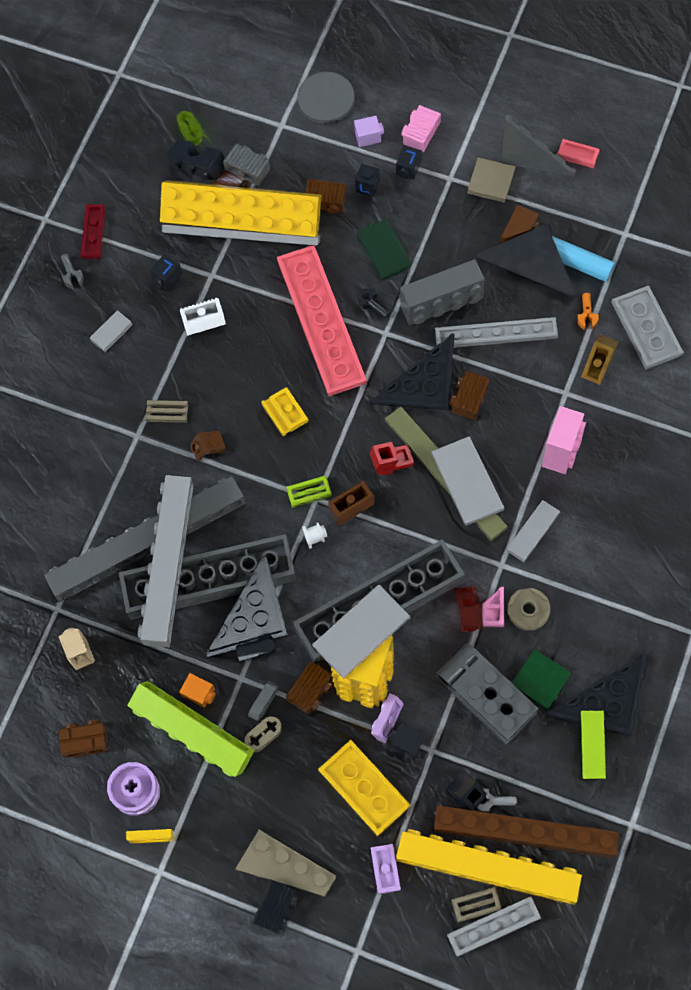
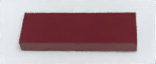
[80,204,106,259]

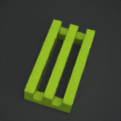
[286,476,332,508]

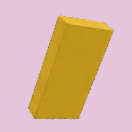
[126,829,174,844]

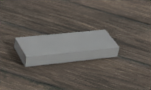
[507,500,560,562]

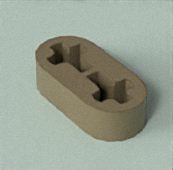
[245,717,282,753]

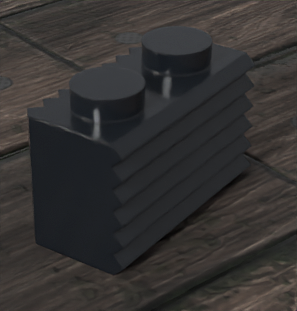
[252,879,299,935]

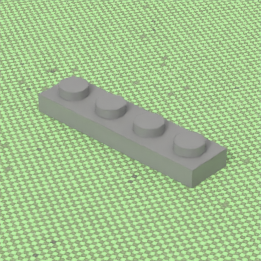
[447,896,541,957]

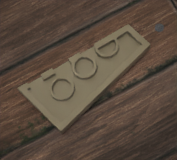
[236,830,336,897]

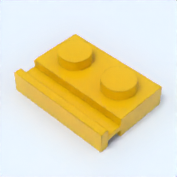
[261,387,308,436]

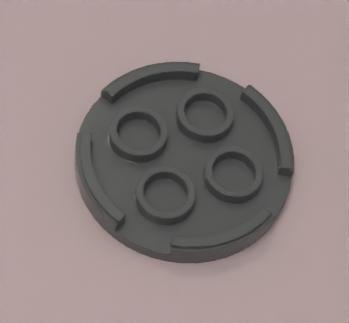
[297,72,354,124]

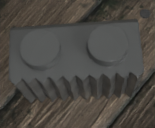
[223,144,270,186]

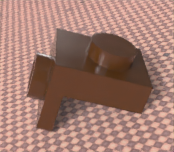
[191,431,226,460]

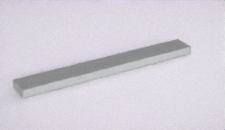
[162,223,321,245]

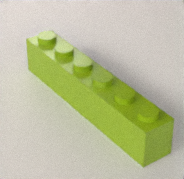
[127,681,255,777]

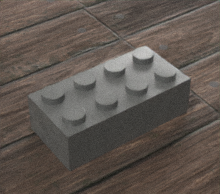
[400,259,485,326]

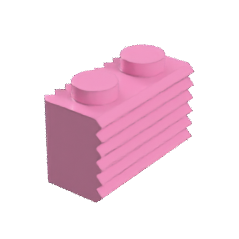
[401,105,441,152]

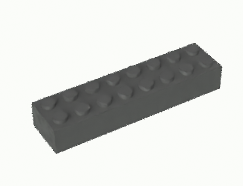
[119,534,297,620]
[293,539,465,664]

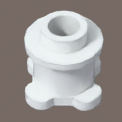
[302,522,328,549]

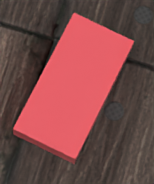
[557,139,600,169]

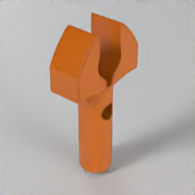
[577,293,599,330]

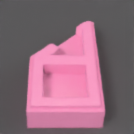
[482,587,504,627]

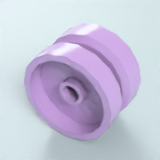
[107,762,160,816]

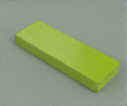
[581,711,606,779]

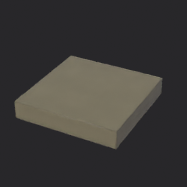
[467,158,515,203]

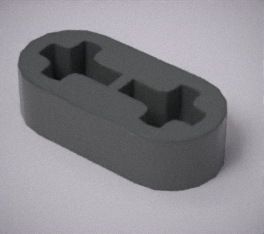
[248,681,279,722]

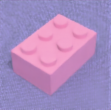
[542,406,586,474]

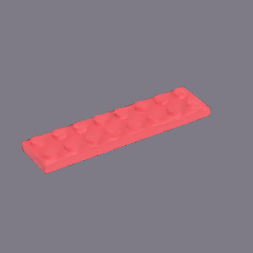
[277,245,367,396]

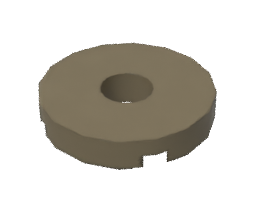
[508,588,550,631]

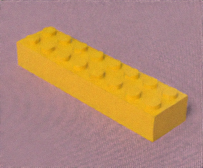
[160,180,321,237]

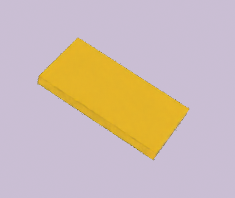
[318,740,411,837]

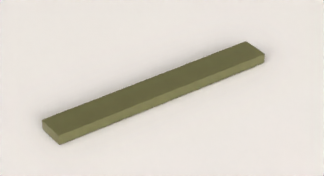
[385,407,508,541]

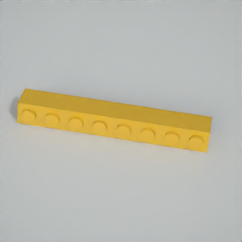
[396,829,582,905]

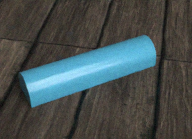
[552,236,615,282]

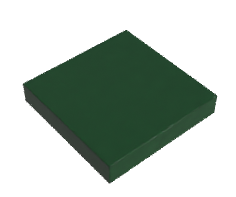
[512,649,571,710]

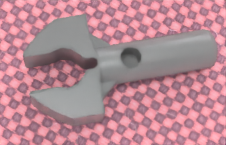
[476,789,517,813]

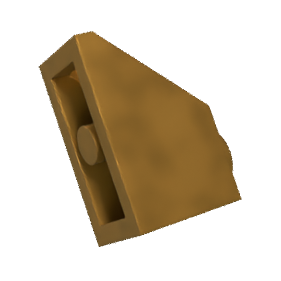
[581,334,619,385]

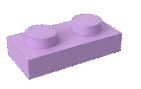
[371,693,404,743]
[371,844,401,894]

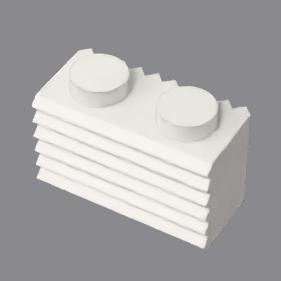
[180,298,226,336]

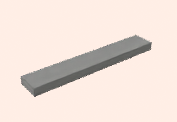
[435,317,558,347]

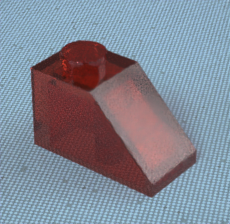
[454,586,483,632]

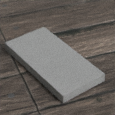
[611,285,684,369]
[431,436,504,526]
[312,585,410,679]

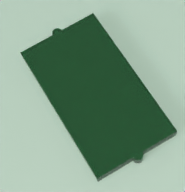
[357,219,412,279]

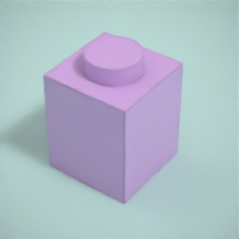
[354,116,384,147]

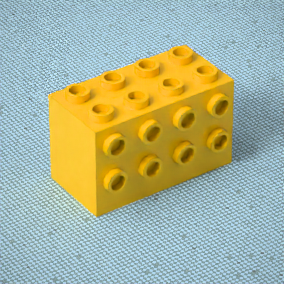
[331,635,394,708]

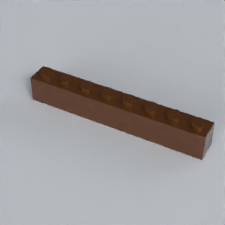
[434,806,619,859]

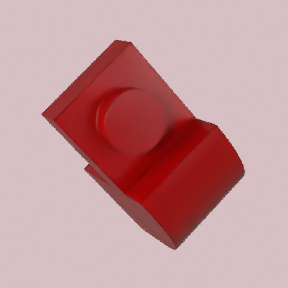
[369,442,414,475]

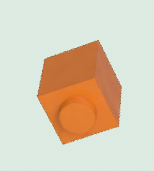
[179,673,216,708]

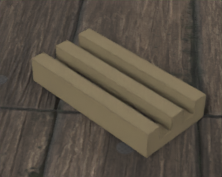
[145,400,188,423]
[451,887,502,923]

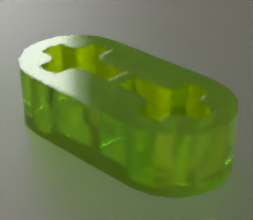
[177,111,203,145]

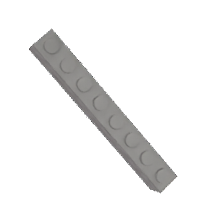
[138,475,194,648]

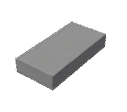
[90,311,133,352]

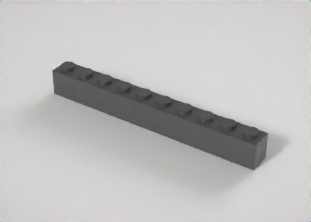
[44,476,246,602]

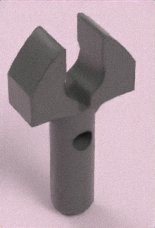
[61,254,84,289]

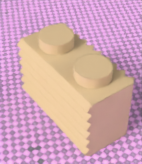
[59,628,95,670]

